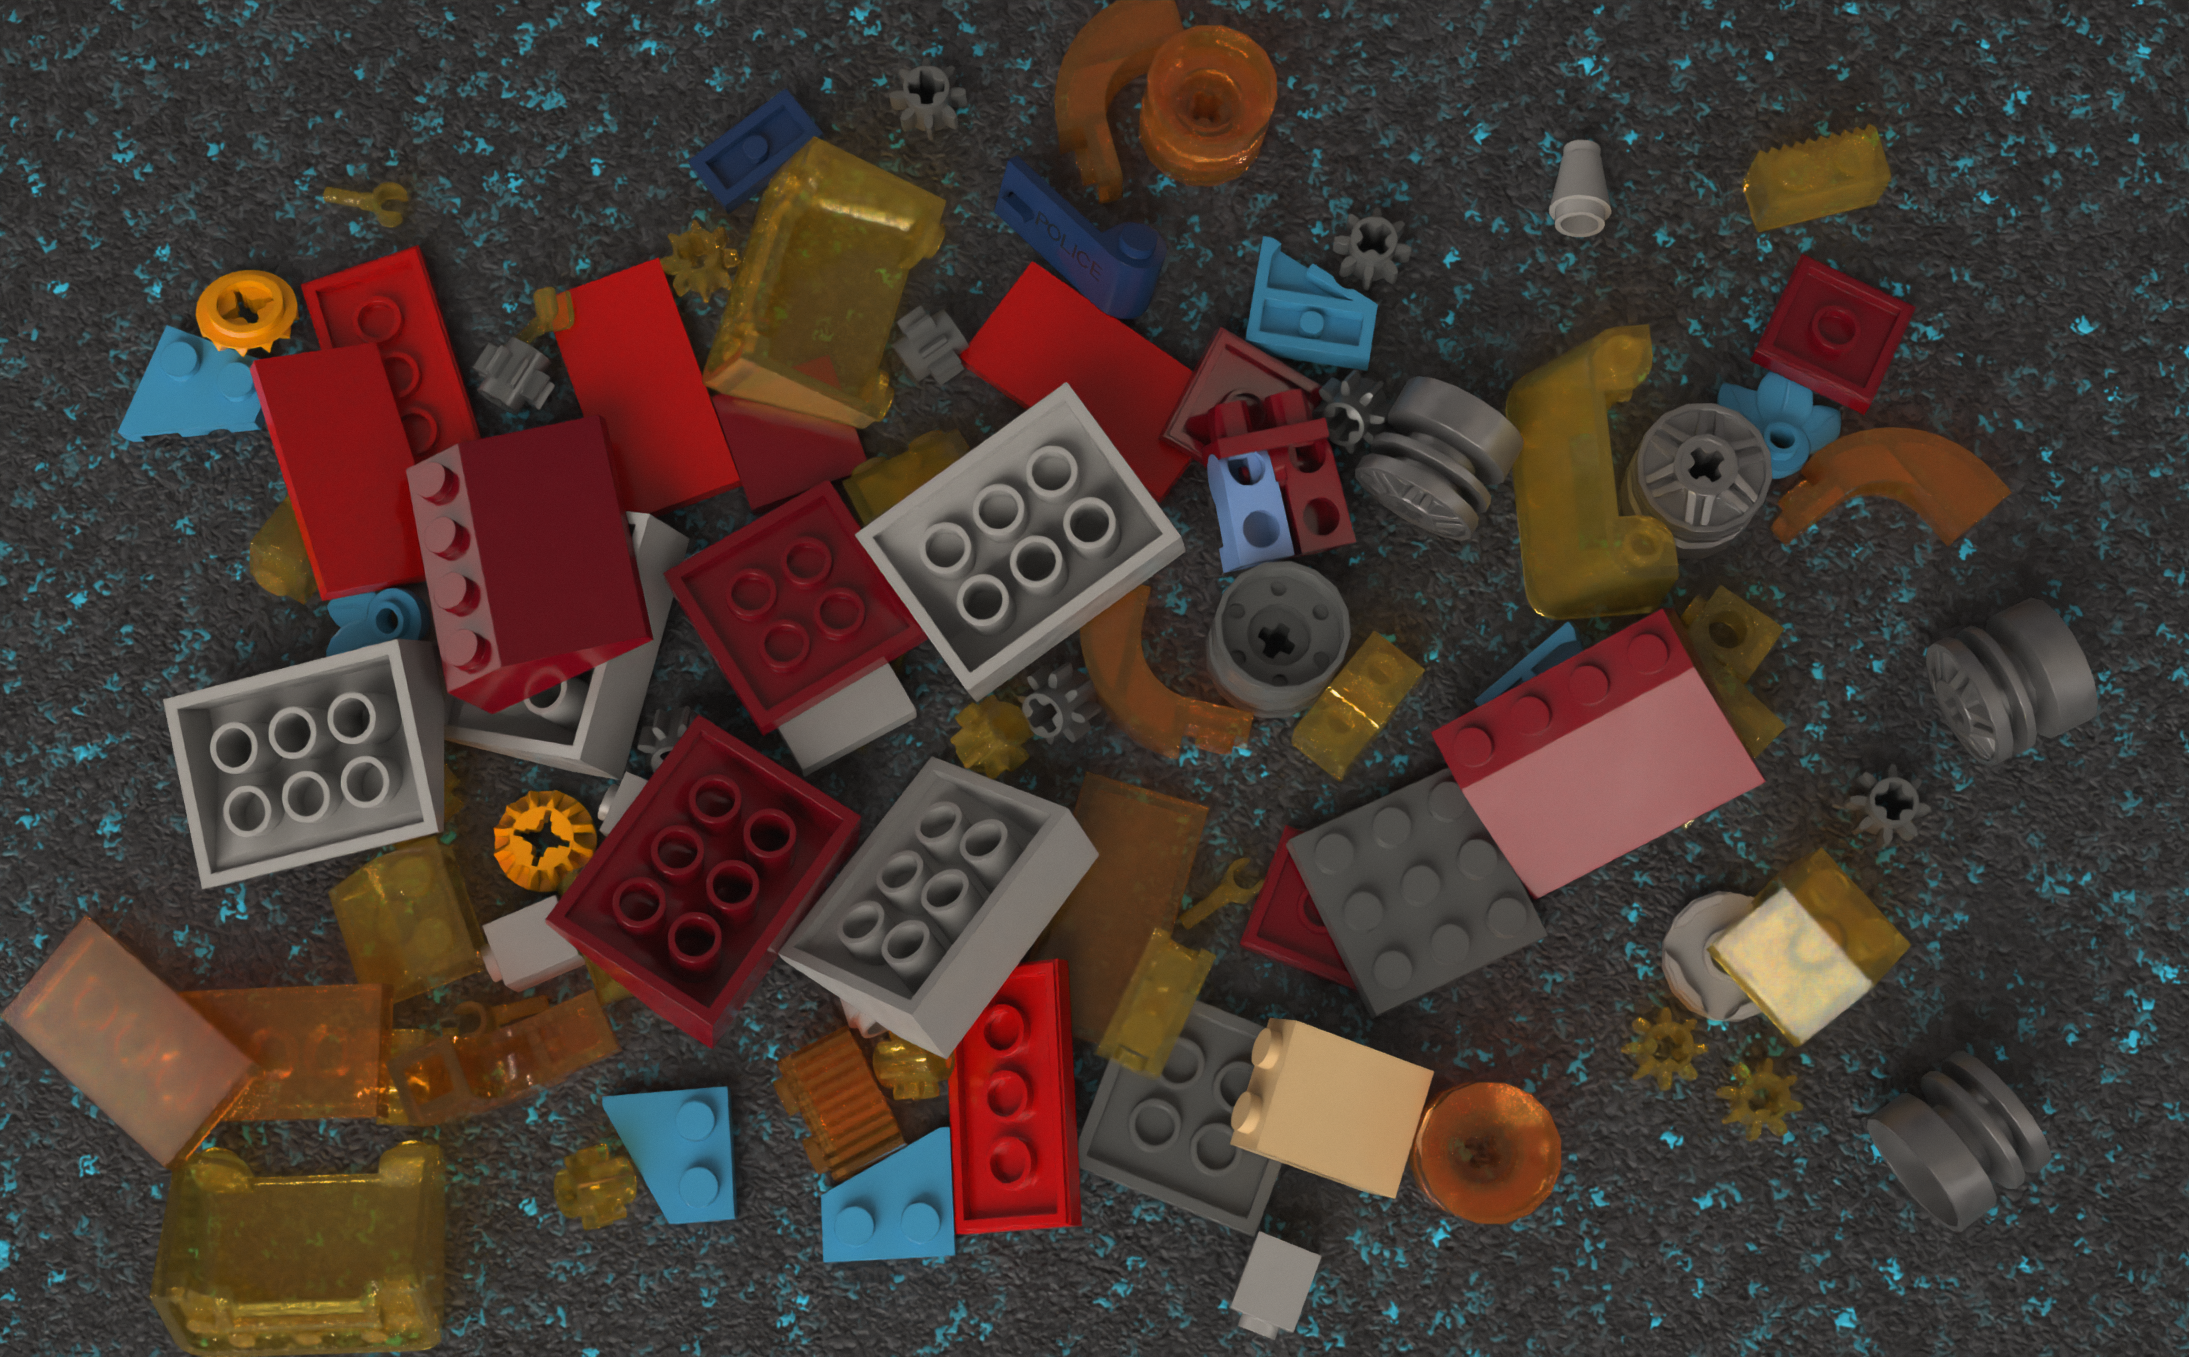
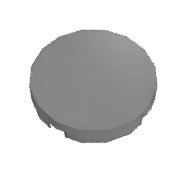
[1662,891,1794,1022]

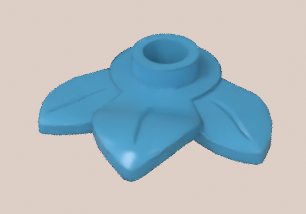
[1717,371,1841,479]
[326,587,430,657]

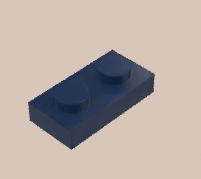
[688,88,825,214]

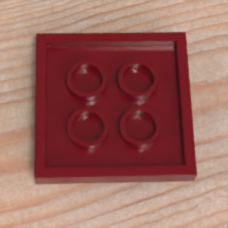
[663,479,929,736]

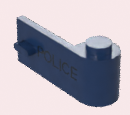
[994,155,1167,319]

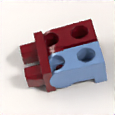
[1201,388,1356,573]

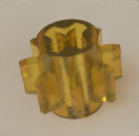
[660,220,741,303]
[950,695,1034,780]
[1621,1007,1708,1092]
[873,1030,955,1100]
[1716,1058,1803,1141]
[554,1143,637,1231]

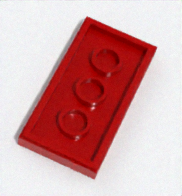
[301,245,483,465]
[542,257,743,518]
[959,261,1193,503]
[250,342,426,601]
[947,958,1082,1235]

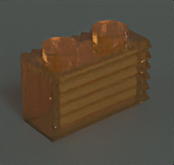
[773,1025,909,1183]

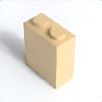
[1230,1018,1434,1199]

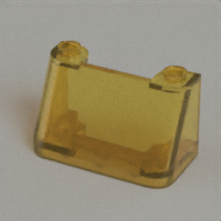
[702,136,946,429]
[1505,324,1679,620]
[149,1141,446,1357]

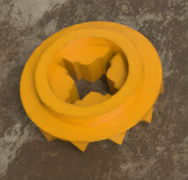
[196,270,299,358]
[494,790,597,892]

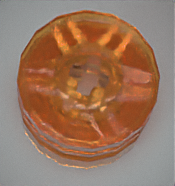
[1139,25,1277,186]
[1408,1082,1561,1224]

